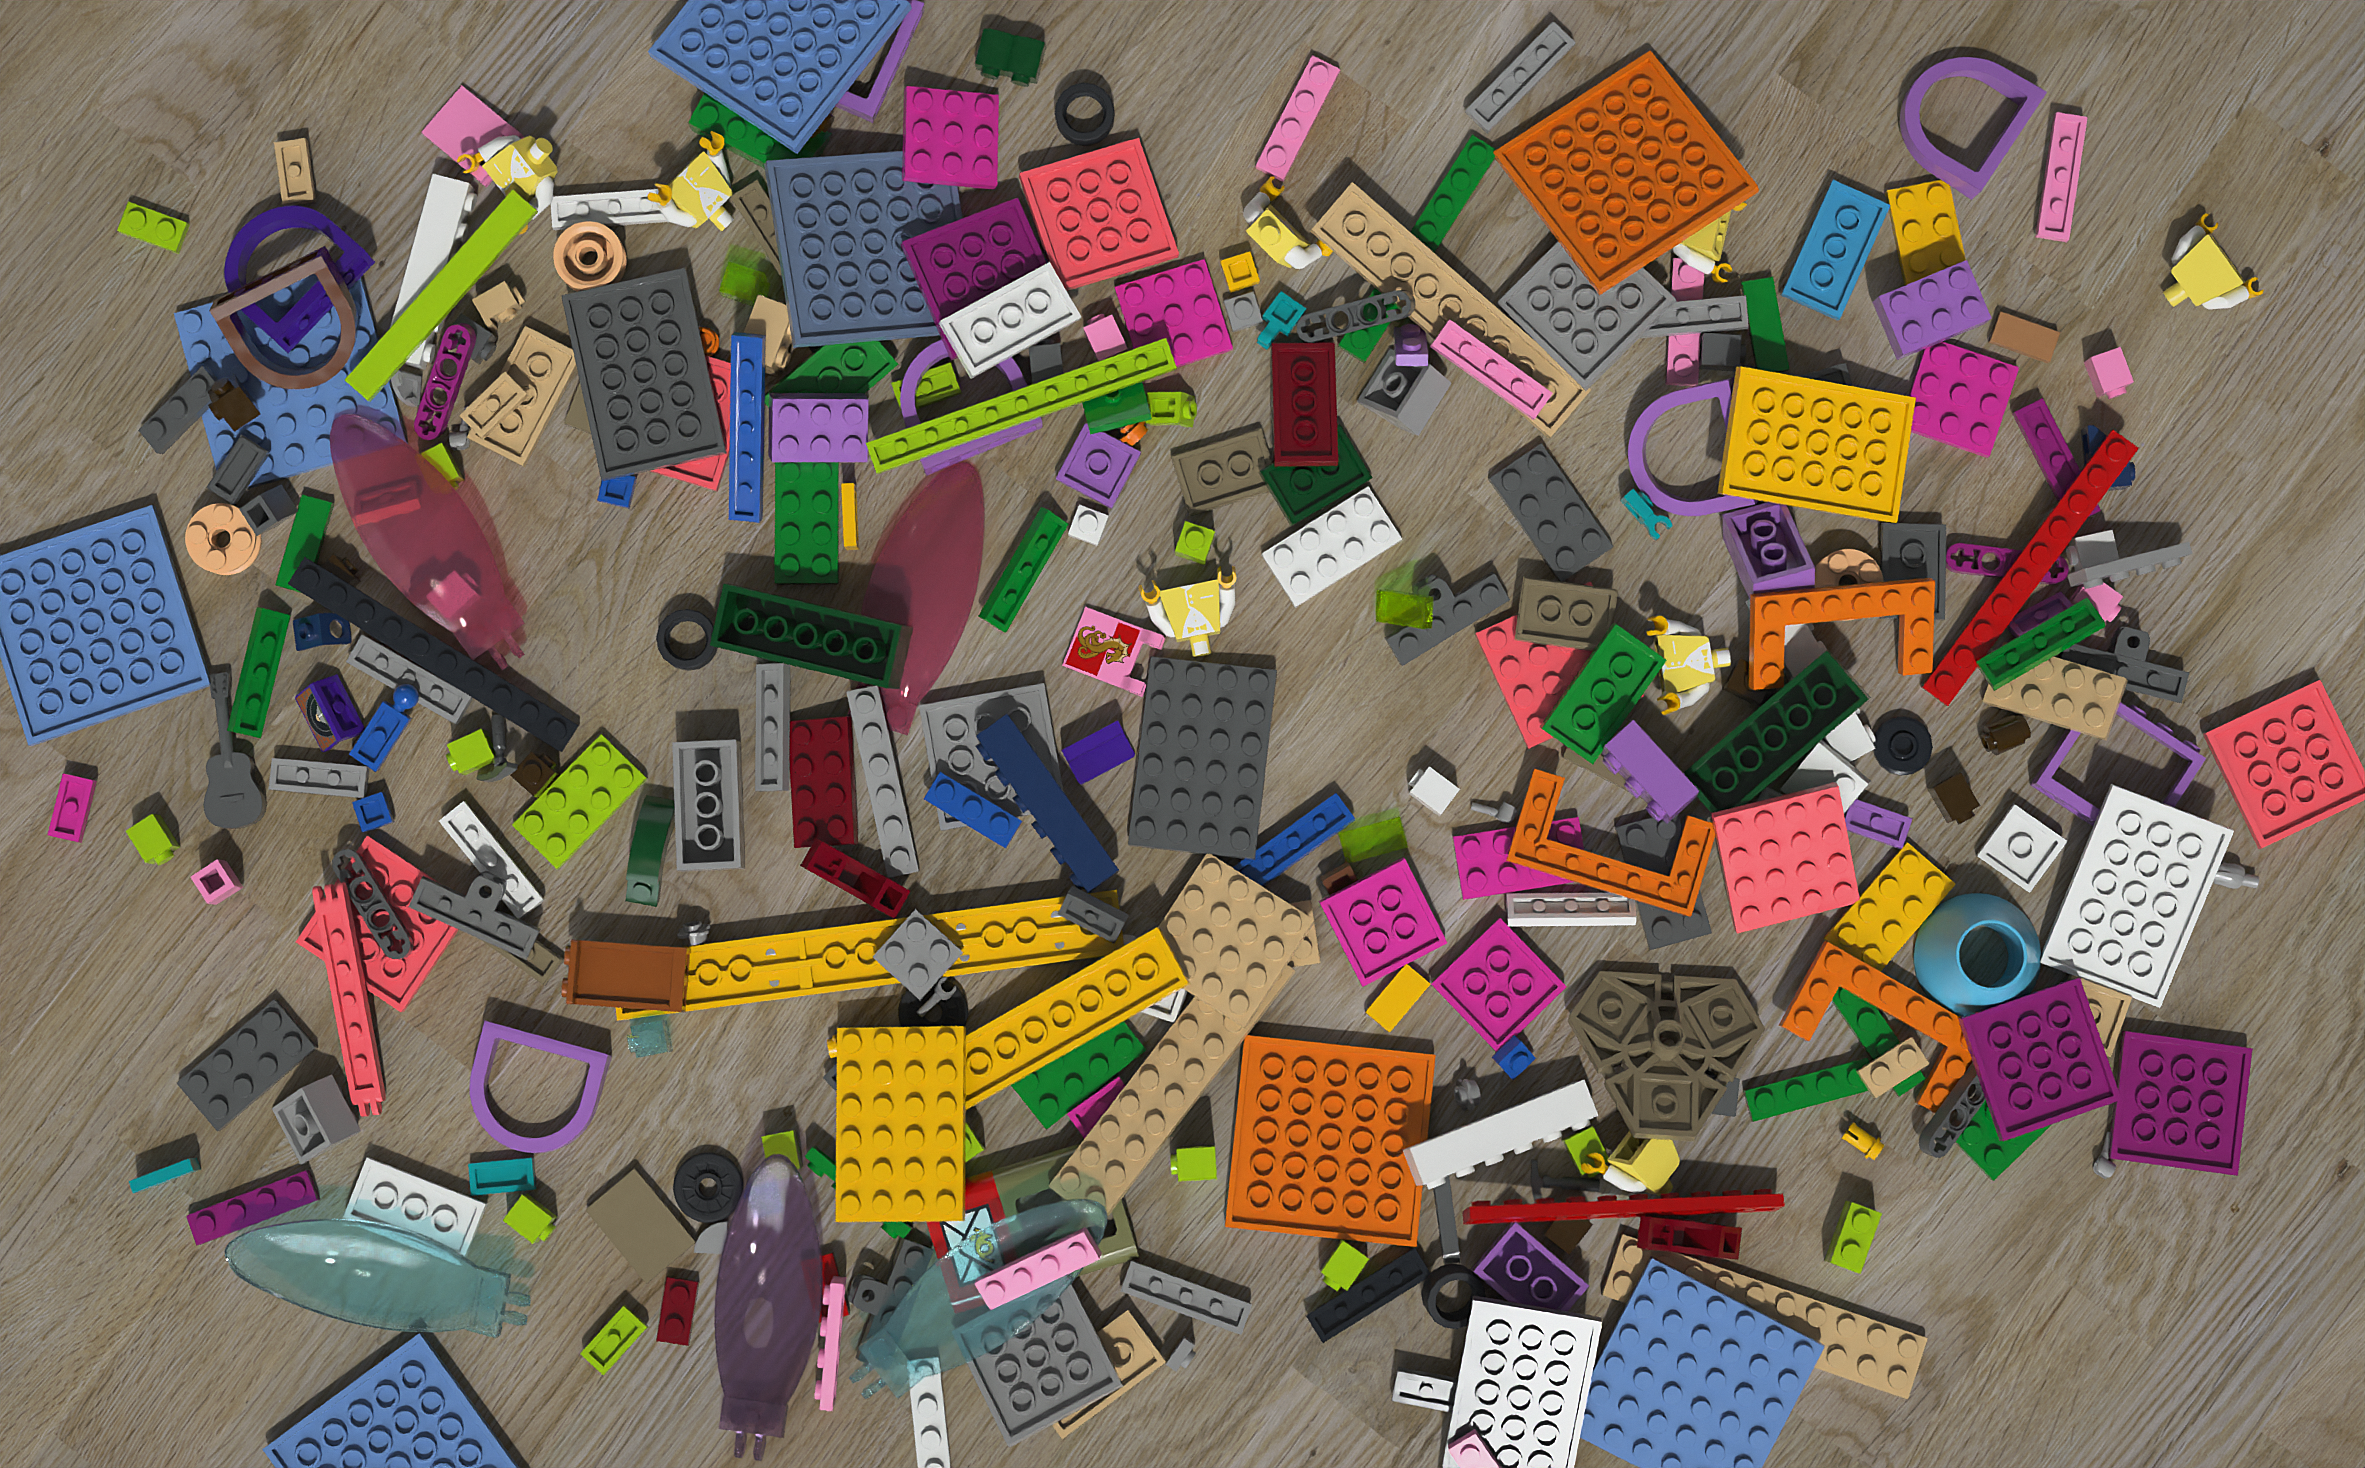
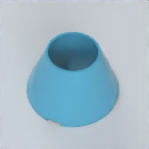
[1913,893,2041,1017]

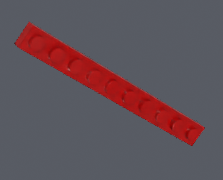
[1921,430,2139,706]
[1462,1189,1785,1225]

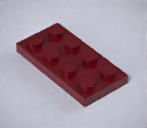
[1271,343,1338,467]
[789,716,858,848]

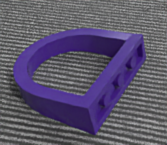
[224,206,375,353]

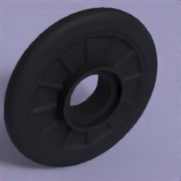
[898,978,968,1027]
[673,1152,744,1223]

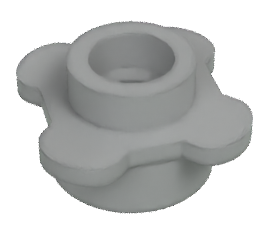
[677,921,710,946]
[1454,1079,1481,1111]

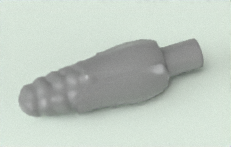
[2213,861,2259,889]

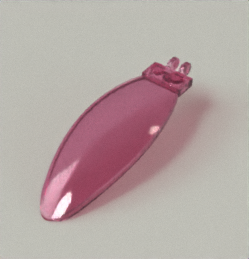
[330,414,525,670]
[847,462,985,736]

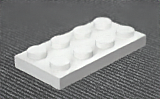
[939,262,1081,378]
[1261,486,1402,608]
[343,1157,488,1264]

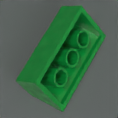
[688,93,832,169]

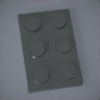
[1879,523,1946,621]

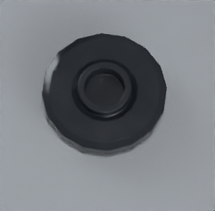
[1873,716,1933,776]

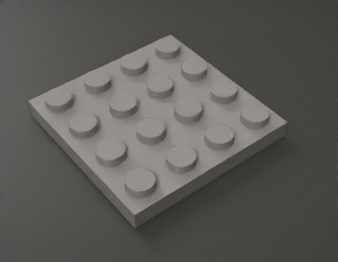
[1497,242,1676,391]
[919,683,1064,831]
[951,1275,1124,1447]

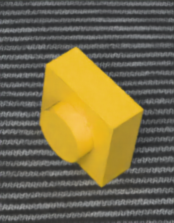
[1220,251,1260,292]

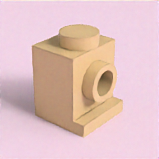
[472,281,525,332]

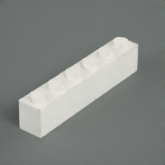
[390,174,477,370]
[1745,599,1876,763]
[1403,1080,1598,1189]

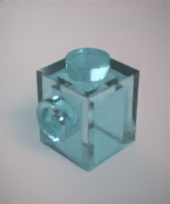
[627,1020,673,1058]

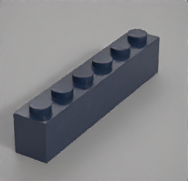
[975,714,1119,893]

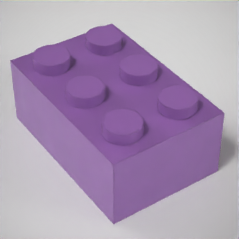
[1872,260,1992,360]
[768,393,868,462]
[1723,502,1815,600]
[1602,720,1699,824]
[1471,1222,1589,1311]

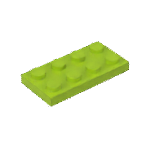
[512,734,648,870]

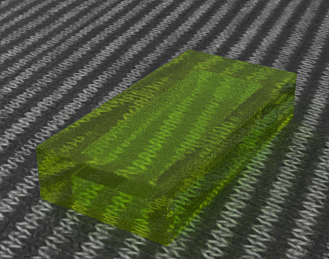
[1375,589,1433,629]
[1338,817,1408,863]

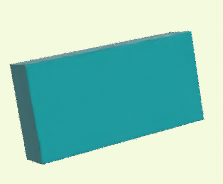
[129,1157,201,1193]
[468,1157,537,1196]

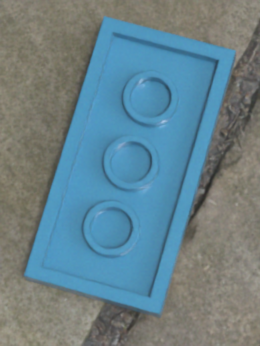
[1781,180,1891,321]

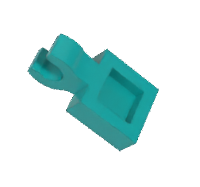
[1257,291,1306,350]
[1620,489,1673,540]

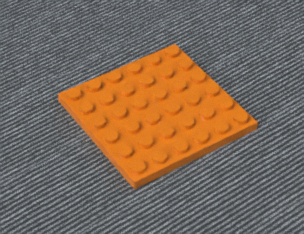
[1493,50,1759,295]
[1225,1035,1436,1247]

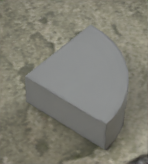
[391,370,422,407]
[694,1221,729,1254]

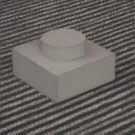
[1223,291,1263,332]
[1166,1335,1196,1371]

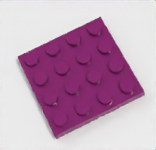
[901,198,1047,360]
[1958,977,2122,1141]
[2109,1031,2253,1176]

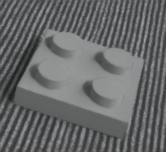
[873,909,964,1000]

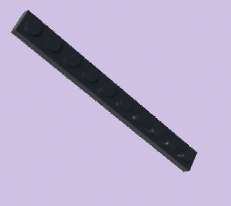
[288,557,579,752]

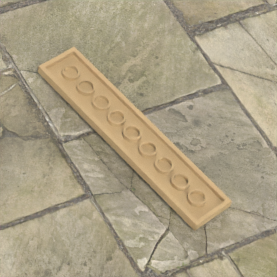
[1310,182,1591,439]
[1048,965,1295,1226]
[1601,1234,1928,1400]

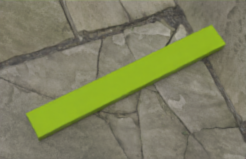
[345,189,538,402]

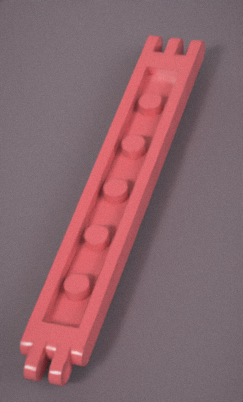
[312,882,386,1117]

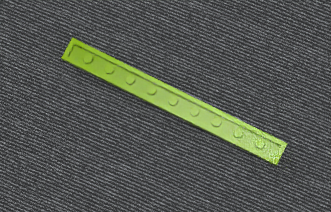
[866,338,1177,474]

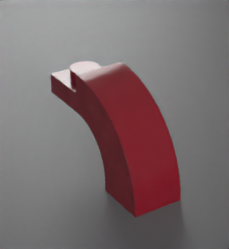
[800,838,910,919]
[1637,1216,1742,1260]

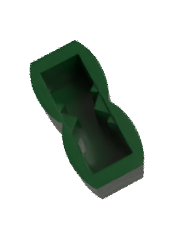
[975,28,1046,87]

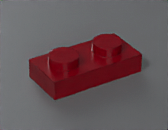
[656,1276,700,1346]

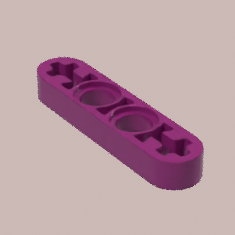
[414,323,476,440]
[1946,543,2069,585]

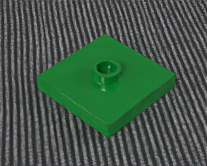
[1082,382,1152,435]

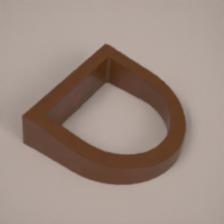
[209,246,358,389]

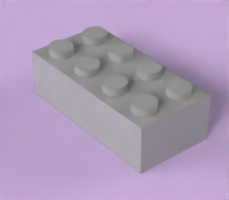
[672,740,745,872]

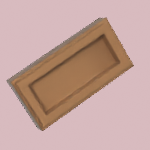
[1988,311,2060,363]

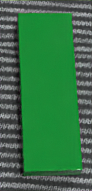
[1741,277,1790,373]
[275,494,334,593]

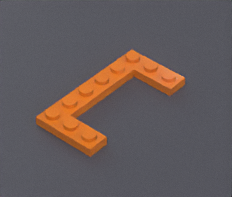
[1749,578,1935,690]
[1506,769,1715,917]
[1779,941,1973,1114]

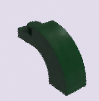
[625,795,675,907]

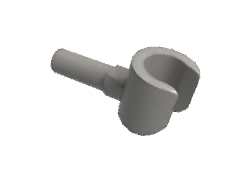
[449,406,470,451]
[1471,802,1518,824]
[917,977,956,1017]
[2092,1132,2116,1179]

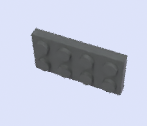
[1489,443,1614,582]
[1615,814,1712,950]
[177,999,318,1131]

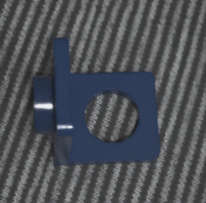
[293,613,352,651]

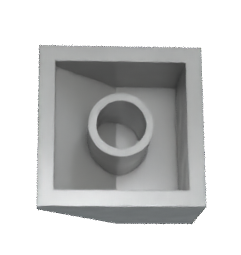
[1357,349,1451,436]
[272,1074,361,1165]

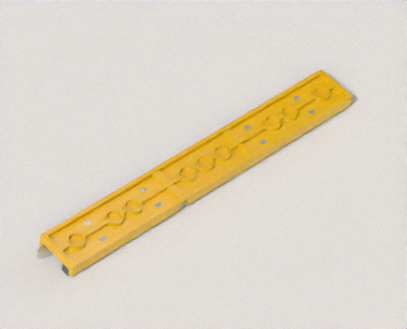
[615,890,1136,1021]

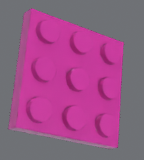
[902,86,999,189]
[1114,259,1233,367]
[1908,342,2019,458]
[1319,857,1447,987]
[1431,918,1567,1052]

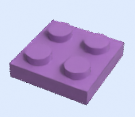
[1056,423,1141,509]

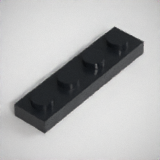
[1305,1247,1430,1343]

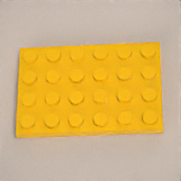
[1717,366,1916,523]
[835,1026,966,1222]

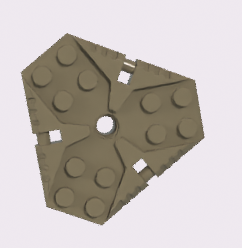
[1568,971,1765,1142]

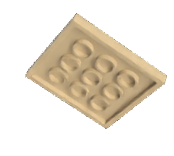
[1158,854,1315,1029]

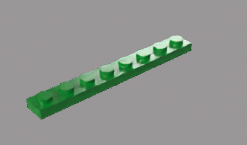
[1338,135,1497,364]

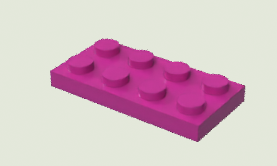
[1452,817,1584,900]

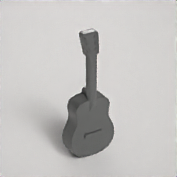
[203,672,267,829]

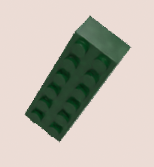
[710,583,913,689]
[1683,649,1871,813]

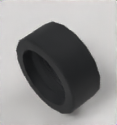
[1055,82,1115,146]
[656,609,717,671]
[1421,1263,1486,1329]

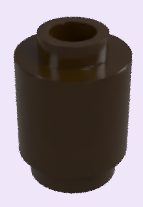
[1980,715,2031,756]

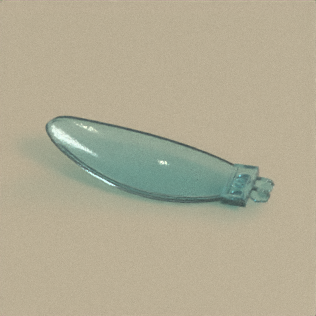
[849,1199,1107,1399]
[225,1218,531,1338]

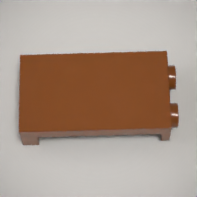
[561,939,691,1012]

